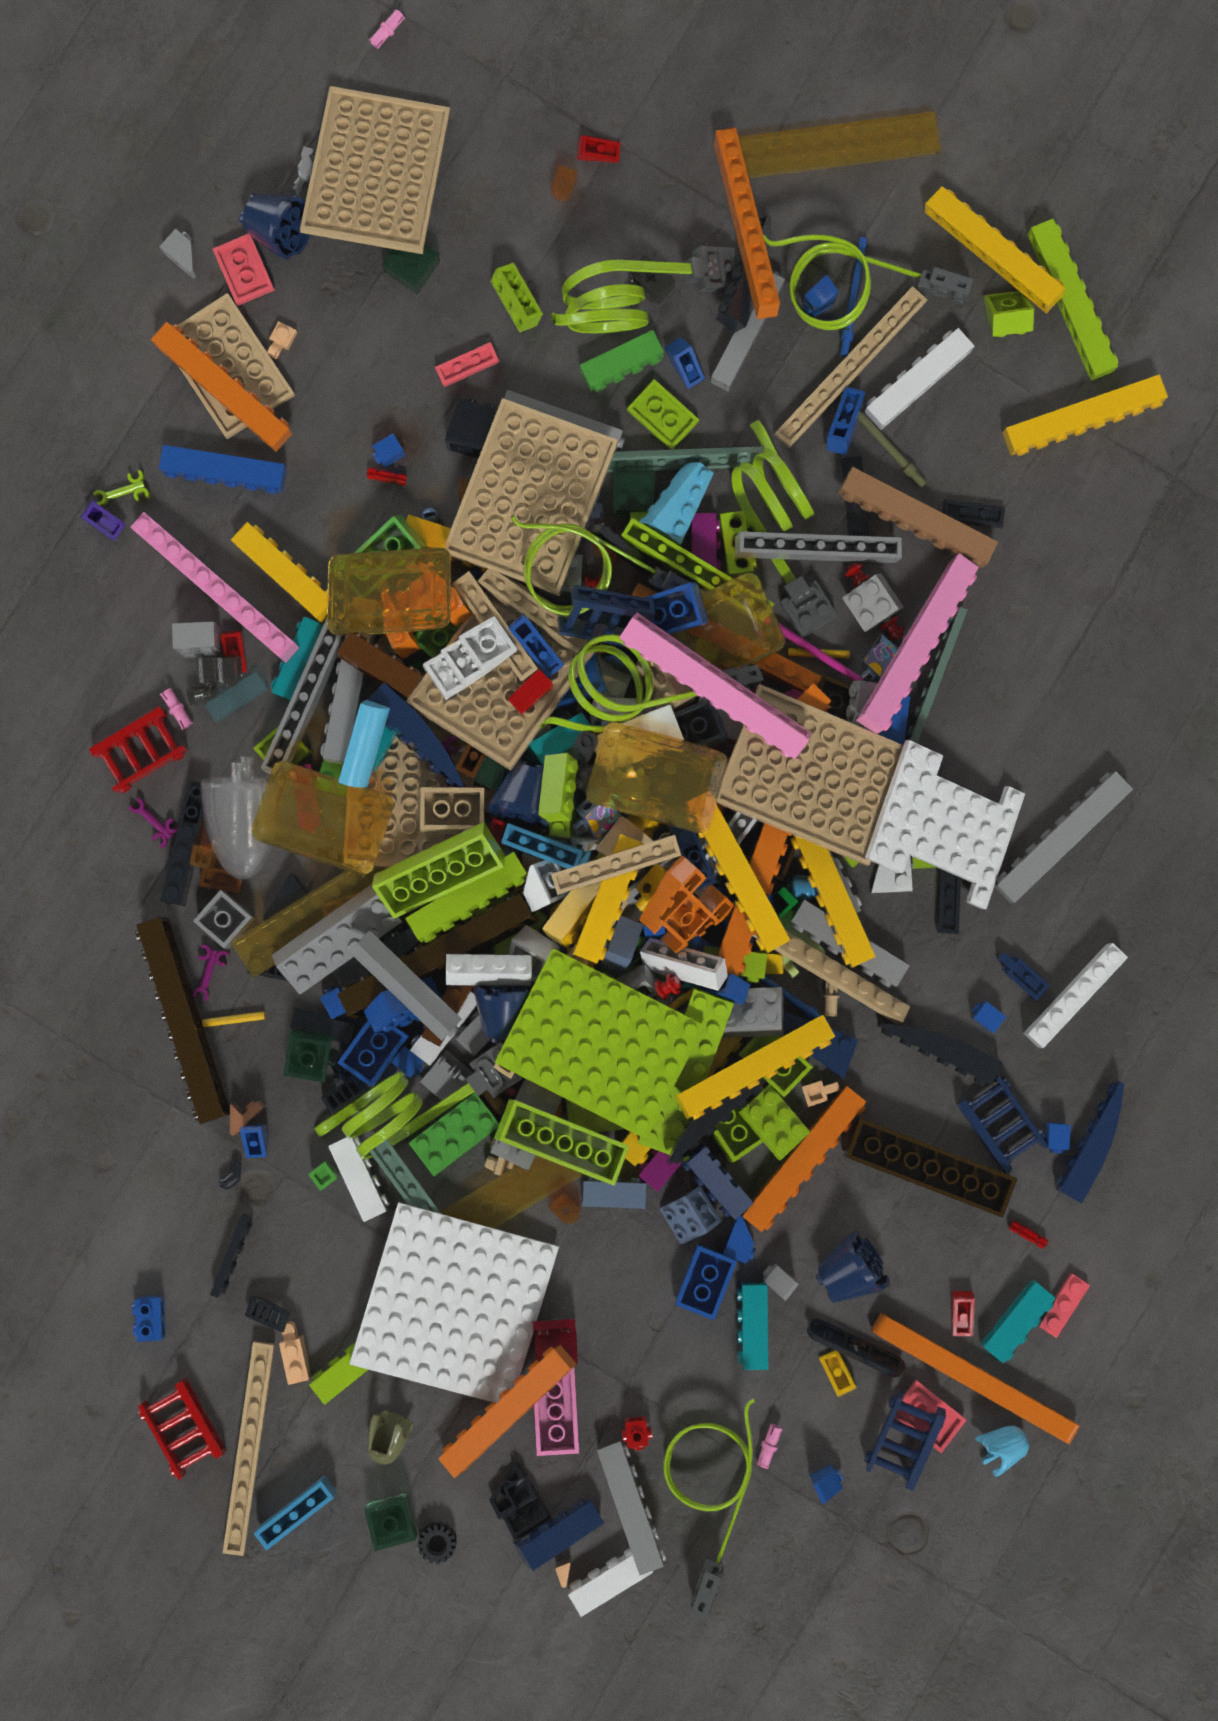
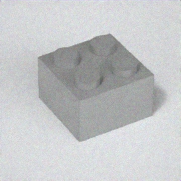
[172,622,222,658]
[193,890,255,949]

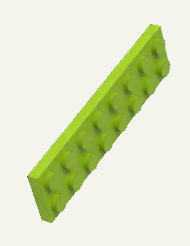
[638,988,734,1155]

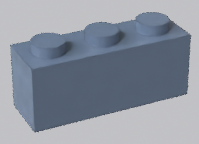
[583,1176,646,1209]

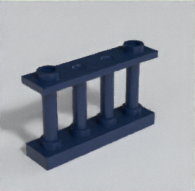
[557,584,655,647]
[956,1075,1047,1174]
[864,1390,946,1491]

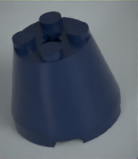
[239,193,311,260]
[487,760,549,829]
[474,981,535,1043]
[816,1231,890,1303]

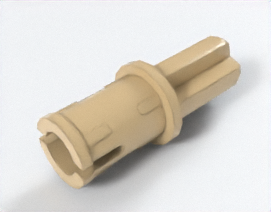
[823,981,840,1016]

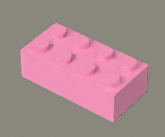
[534,1367,579,1456]

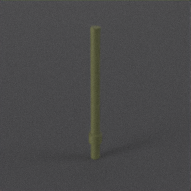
[839,395,927,488]

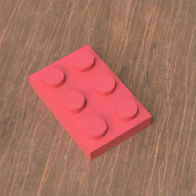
[213,234,275,306]
[895,1380,967,1453]

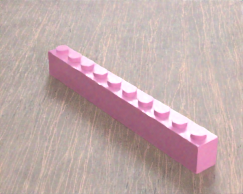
[131,512,299,663]
[856,553,979,734]
[619,613,812,759]

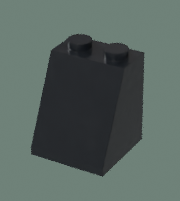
[445,398,498,459]

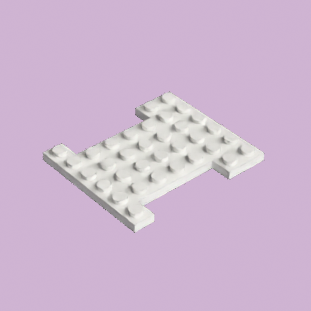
[865,740,1025,909]

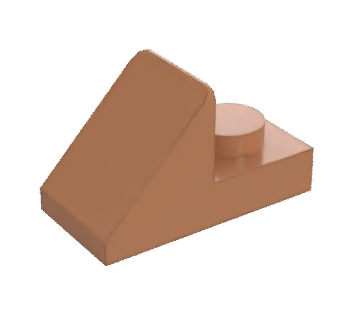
[230,1100,266,1136]

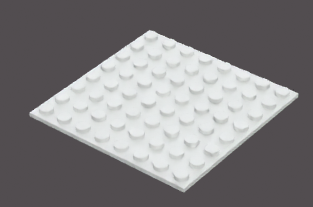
[349,1202,559,1403]

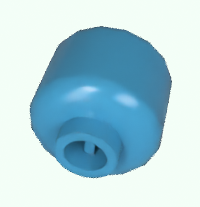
[787,874,817,902]

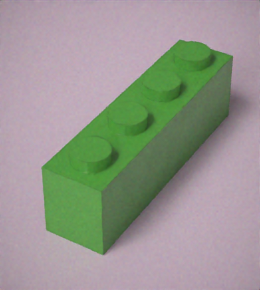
[580,330,664,392]

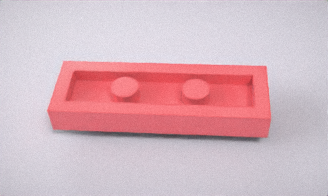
[435,342,499,387]
[1038,1273,1090,1338]

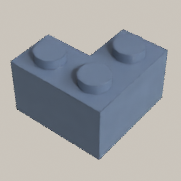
[598,916,643,976]

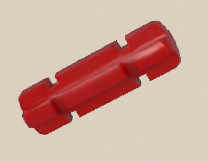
[367,467,407,486]
[1008,1220,1048,1249]

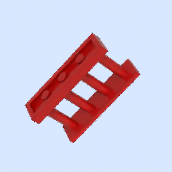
[88,706,189,794]
[138,1377,227,1480]

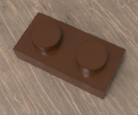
[199,866,245,893]

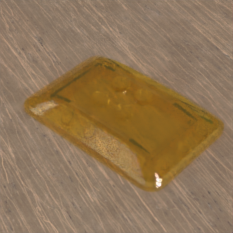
[327,547,451,635]
[672,573,785,671]
[586,722,727,833]
[251,761,394,875]

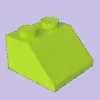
[984,291,1034,337]

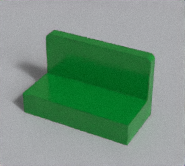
[775,887,798,919]

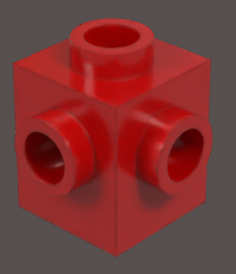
[622,1416,652,1451]

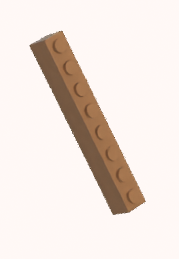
[838,467,998,568]

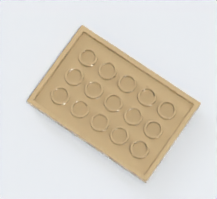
[177,293,295,439]

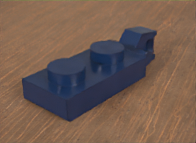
[996,952,1050,1001]

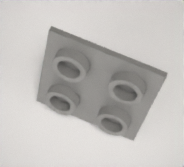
[420,1050,473,1109]

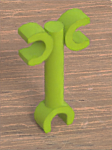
[93,470,151,507]

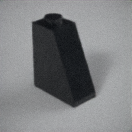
[263,873,318,936]

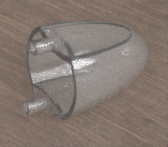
[201,756,283,879]

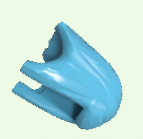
[975,1426,1030,1477]

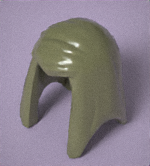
[367,1410,414,1465]

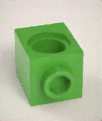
[308,1160,340,1191]

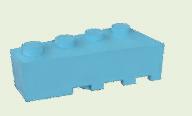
[639,462,714,545]

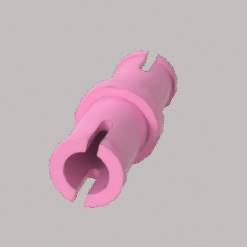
[369,9,405,49]
[160,688,193,730]
[756,1423,783,1469]

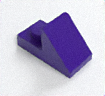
[80,500,126,541]

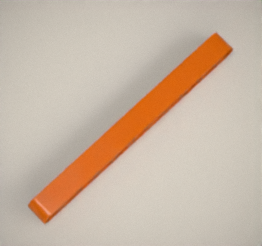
[870,1312,1080,1444]

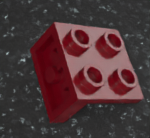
[533,1319,578,1366]

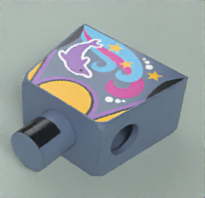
[861,634,898,682]
[572,786,622,838]

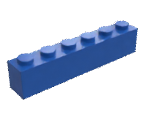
[159,445,287,494]

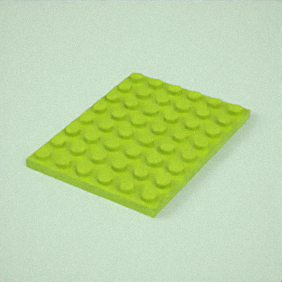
[494,948,705,1139]

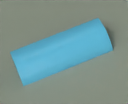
[338,700,390,788]

